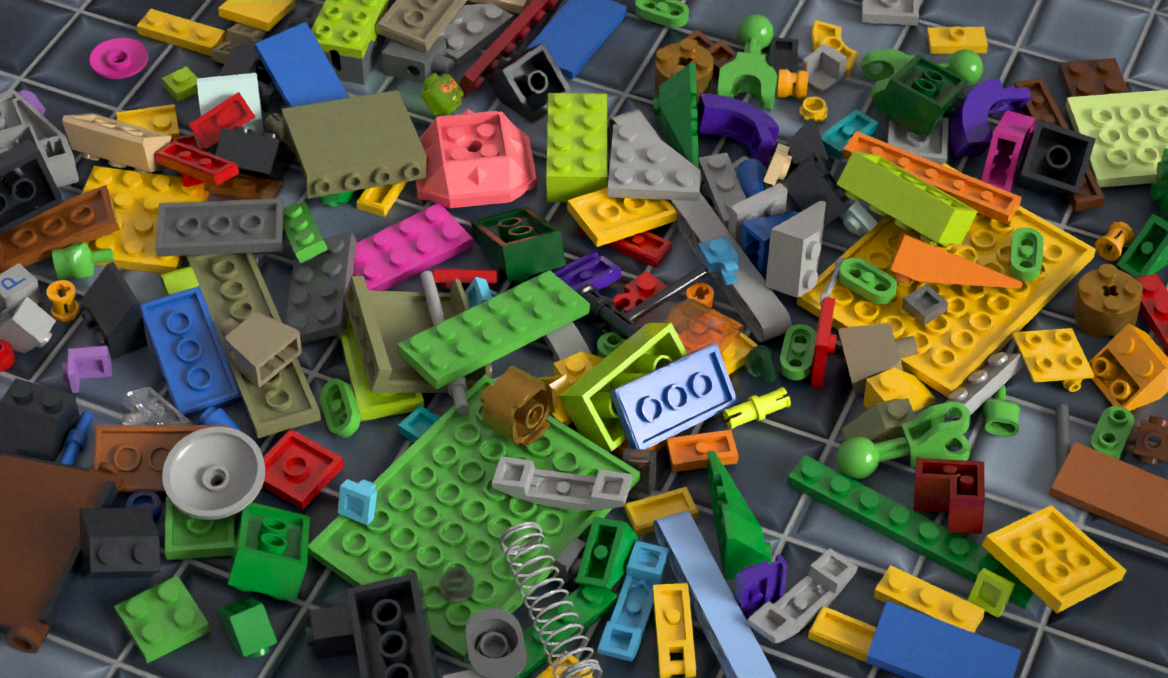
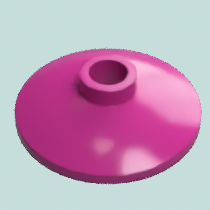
[90,38,148,79]

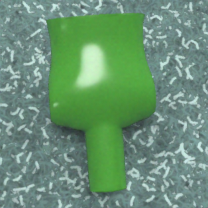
[52,242,114,280]
[981,385,1020,437]

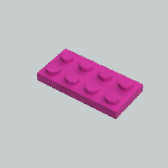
[353,203,473,291]

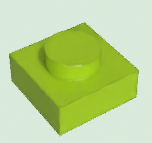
[162,66,198,102]
[967,568,1015,617]

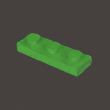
[283,201,328,263]

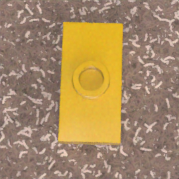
[927,27,988,54]

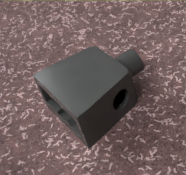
[381,36,455,84]

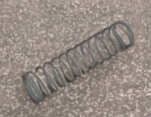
[499,522,602,678]

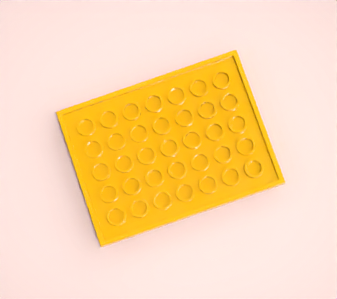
[796,163,1096,398]

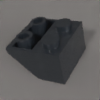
[219,39,277,113]
[215,126,295,182]
[781,152,850,227]

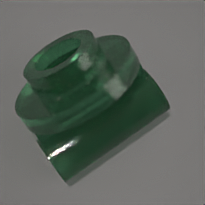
[745,345,777,383]

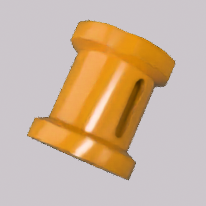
[1095,221,1135,261]
[46,280,80,322]

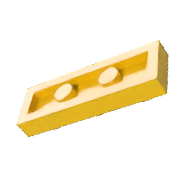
[137,9,226,56]
[874,565,985,633]

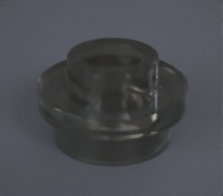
[439,568,475,602]

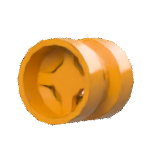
[777,69,808,100]

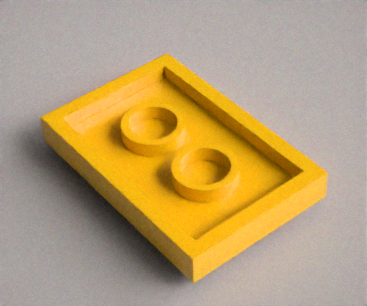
[567,188,677,247]

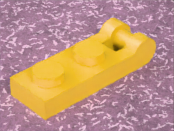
[652,583,696,678]

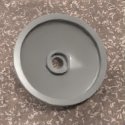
[162,427,265,520]

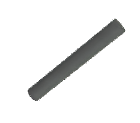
[1055,404,1071,473]

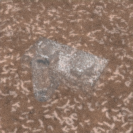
[120,387,191,425]

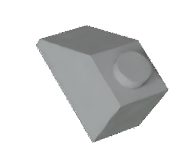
[0,296,56,353]

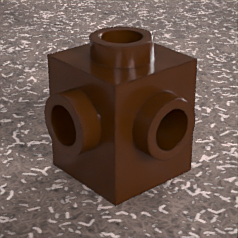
[1128,415,1168,465]

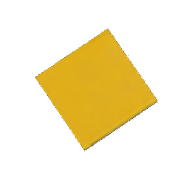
[219,0,296,32]

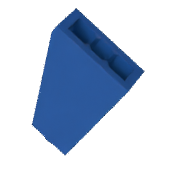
[741,211,798,281]

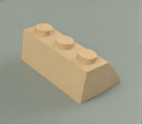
[62,113,171,173]

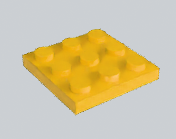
[982,505,1127,613]

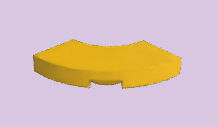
[811,20,859,77]

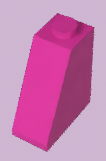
[981,111,1035,192]

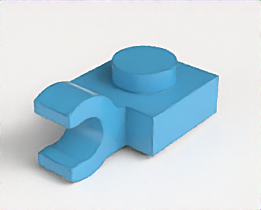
[698,236,739,285]

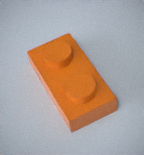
[666,430,738,472]

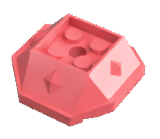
[415,109,537,208]

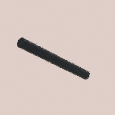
[600,265,709,335]

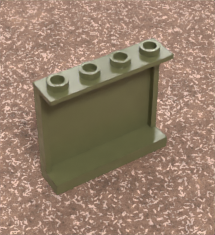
[282,90,426,198]
[344,276,492,393]

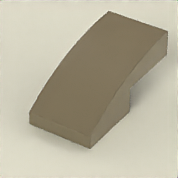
[211,23,265,64]

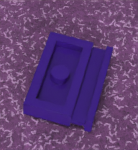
[553,251,622,292]
[734,554,788,621]

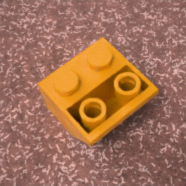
[1088,323,1168,411]

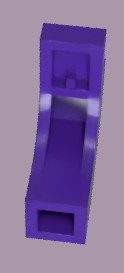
[949,78,1032,157]
[697,93,779,167]

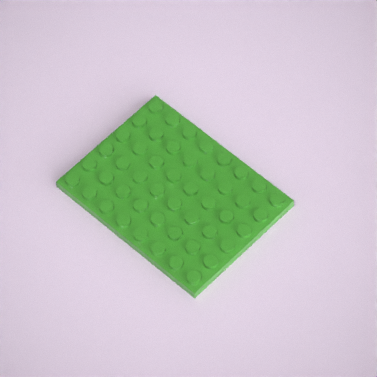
[308,375,640,664]

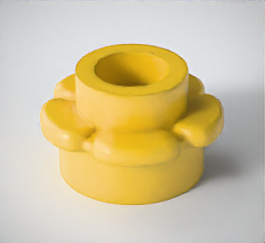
[799,97,828,123]

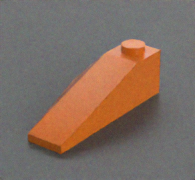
[888,232,1023,288]

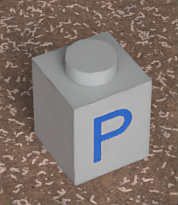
[0,263,42,311]

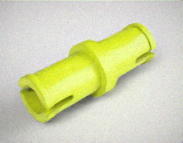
[723,387,791,429]

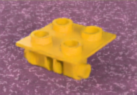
[1012,328,1094,392]

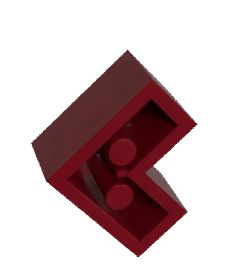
[914,458,985,535]

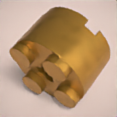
[655,38,714,105]
[1074,264,1143,339]
[480,366,558,446]

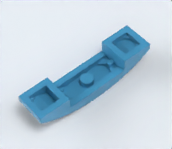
[598,540,669,662]

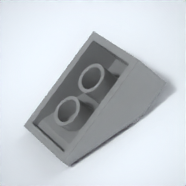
[765,201,826,298]

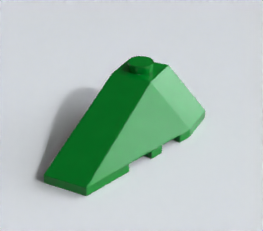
[653,64,699,169]
[706,451,772,580]

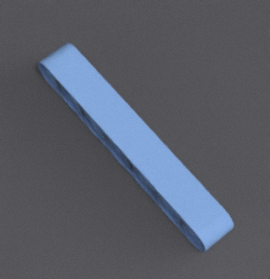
[653,510,776,678]

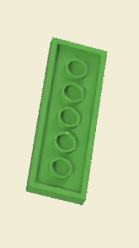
[397,270,590,390]

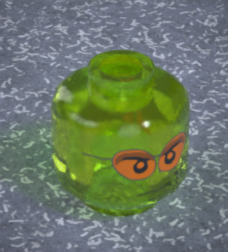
[420,72,464,116]

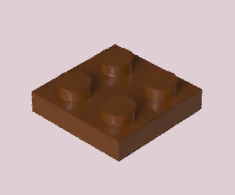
[1058,58,1129,97]

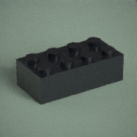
[0,140,64,234]
[346,572,439,678]

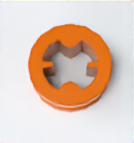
[686,283,714,314]

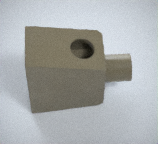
[221,313,302,388]
[838,323,919,396]

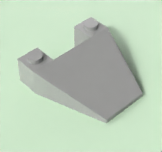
[0,90,79,188]

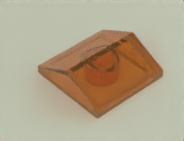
[204,173,284,200]
[663,298,744,354]

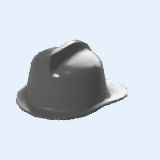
[465,608,527,678]

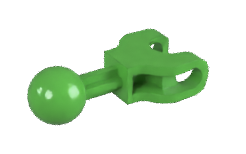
[717,14,777,110]
[861,49,983,107]
[836,401,970,479]

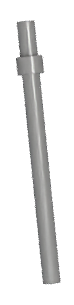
[420,271,470,414]

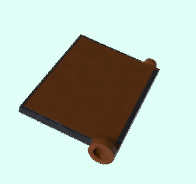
[0,452,123,653]

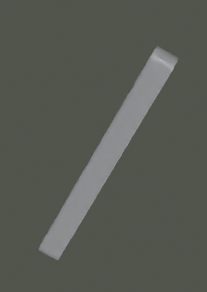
[608,109,792,343]

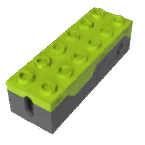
[311,0,396,85]

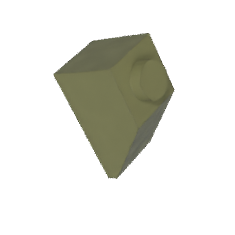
[841,398,916,444]

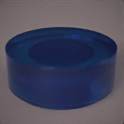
[126,490,162,521]

